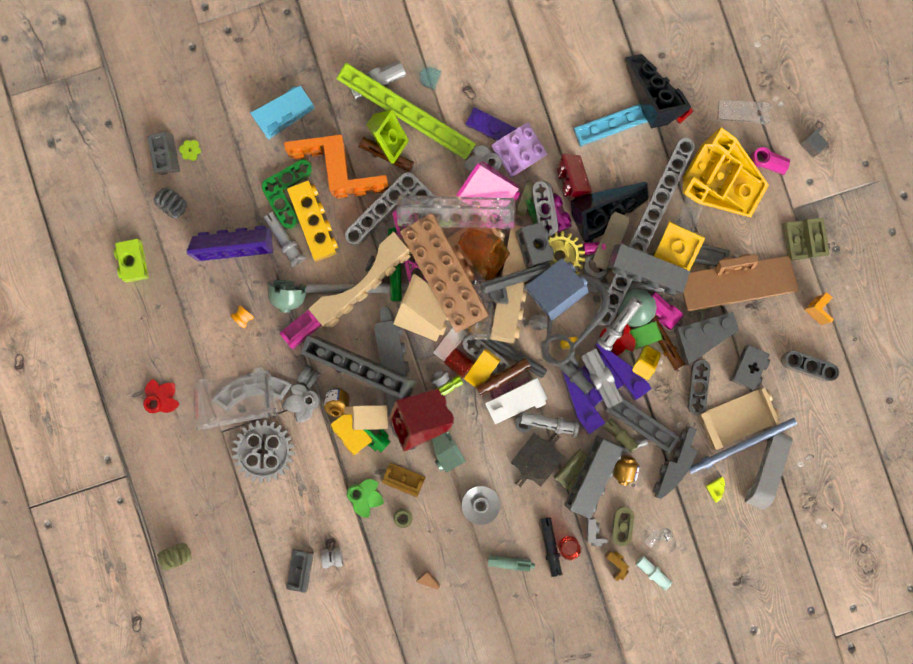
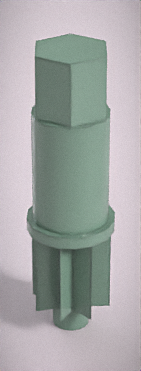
[488,555,535,572]

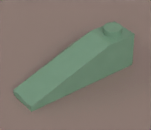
[432,431,466,473]

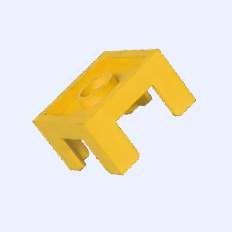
[653,220,705,271]

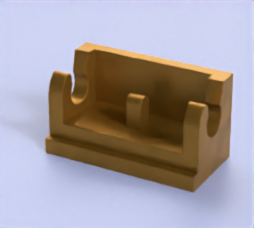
[381,462,426,497]

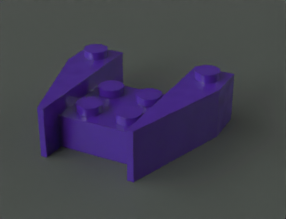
[561,343,652,434]

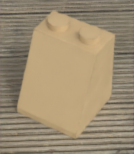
[394,274,449,341]

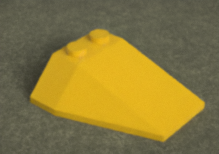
[683,127,769,217]

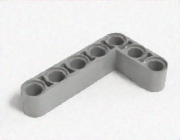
[345,172,444,246]

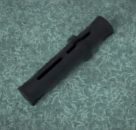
[539,517,563,577]

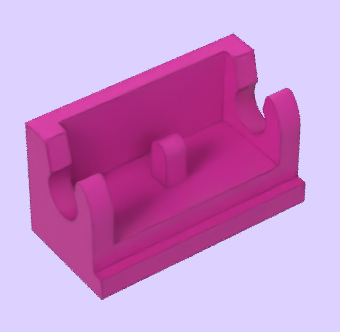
[280,309,322,349]

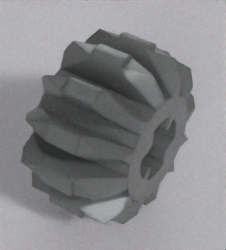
[153,187,187,218]

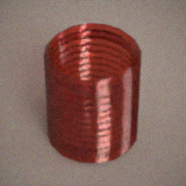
[443,347,475,378]
[558,536,581,560]

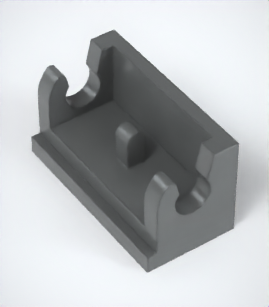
[147,131,180,175]
[286,549,314,593]

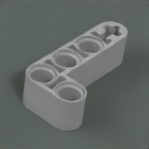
[745,433,793,510]

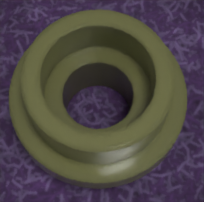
[393,508,413,528]

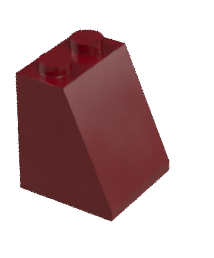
[389,388,454,452]

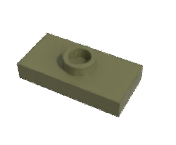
[554,449,587,491]

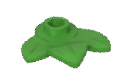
[347,479,384,518]

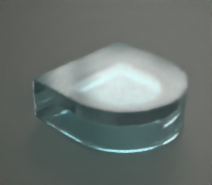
[420,68,441,90]

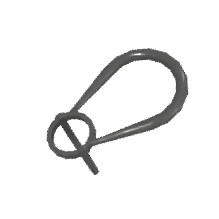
[541,274,610,370]

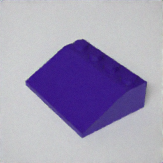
[187,226,274,261]

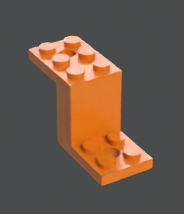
[284,135,389,199]

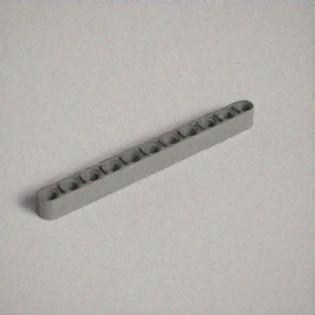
[595,138,695,328]

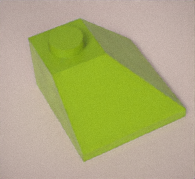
[366,110,409,164]

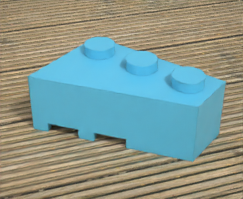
[250,86,315,140]

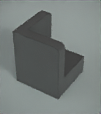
[800,127,829,158]

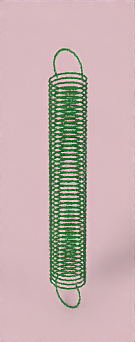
[525,194,538,224]

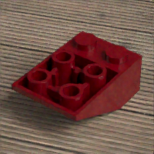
[556,154,592,201]

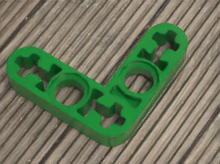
[262,160,313,229]

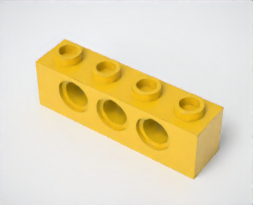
[287,180,338,262]

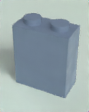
[525,258,589,321]

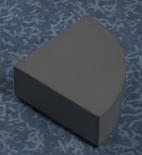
[487,287,509,305]

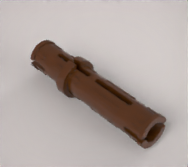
[358,136,414,173]
[647,315,685,371]
[475,358,531,397]

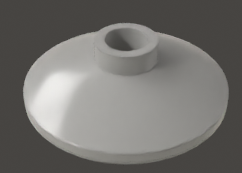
[462,486,500,525]

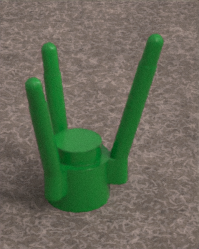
[363,429,391,453]

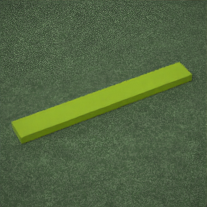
[336,63,476,160]

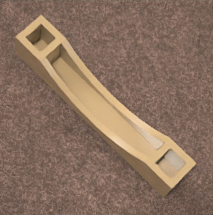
[309,232,411,328]

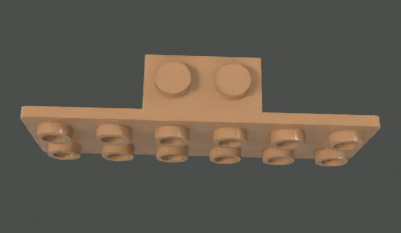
[400,213,489,333]
[682,254,799,311]

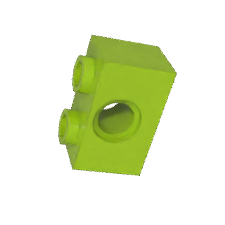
[114,239,149,283]

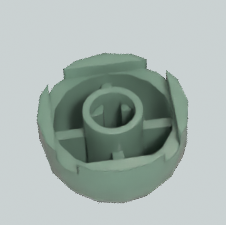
[268,280,307,313]
[617,288,657,327]

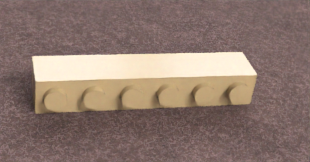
[491,225,536,343]

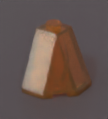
[458,227,510,281]

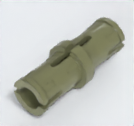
[603,418,640,453]

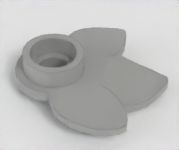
[464,146,502,172]
[283,384,320,422]

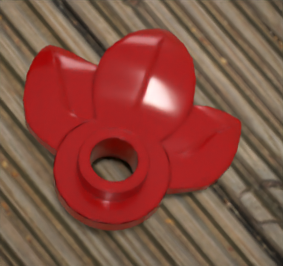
[599,324,636,356]
[143,379,180,413]

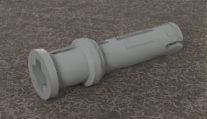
[263,212,306,267]
[597,297,642,351]
[519,411,579,437]

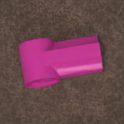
[750,147,790,175]
[651,292,684,330]

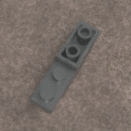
[653,427,698,499]

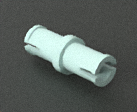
[635,555,673,591]

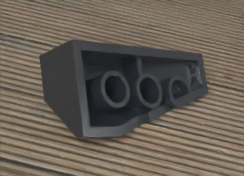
[624,54,691,129]
[570,182,649,243]

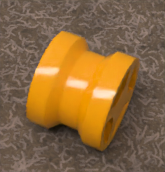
[230,305,254,328]

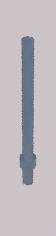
[689,417,797,474]

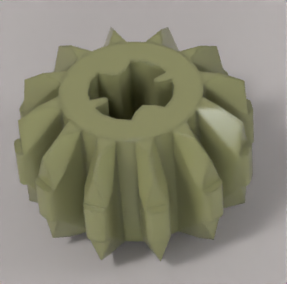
[157,543,192,570]

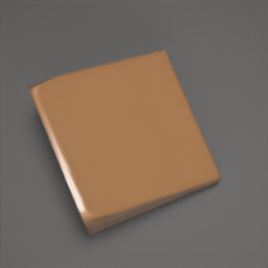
[416,571,440,590]

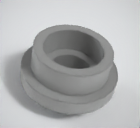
[529,315,547,331]
[431,370,450,387]

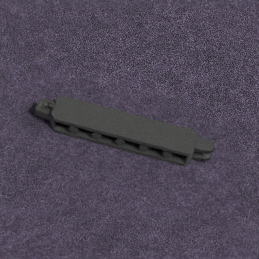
[374,306,416,451]

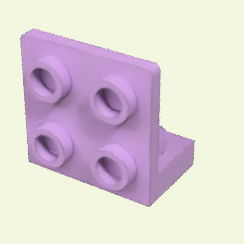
[491,123,547,178]

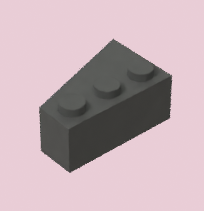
[674,312,739,366]

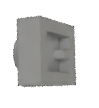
[586,518,607,547]

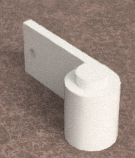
[485,377,548,424]

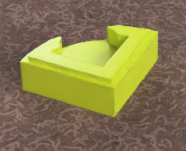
[705,476,725,503]

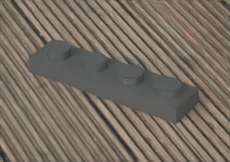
[605,398,680,454]

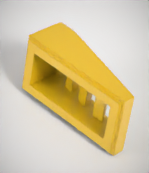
[632,345,661,380]

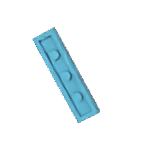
[573,104,647,147]

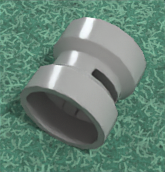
[321,547,343,569]

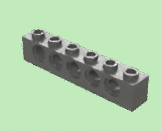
[300,336,416,399]

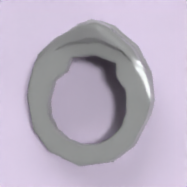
[584,254,609,281]

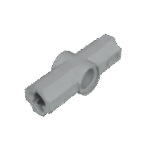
[349,60,406,100]
[581,349,623,408]

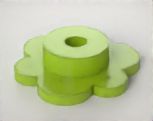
[179,140,201,161]

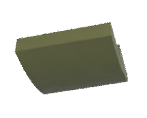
[783,218,829,261]

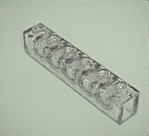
[397,196,515,229]

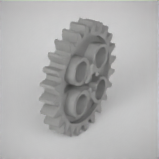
[232,420,295,483]

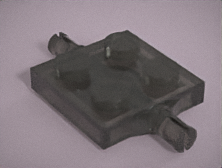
[511,432,565,488]

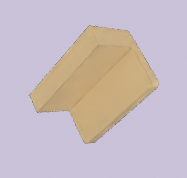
[344,406,388,430]

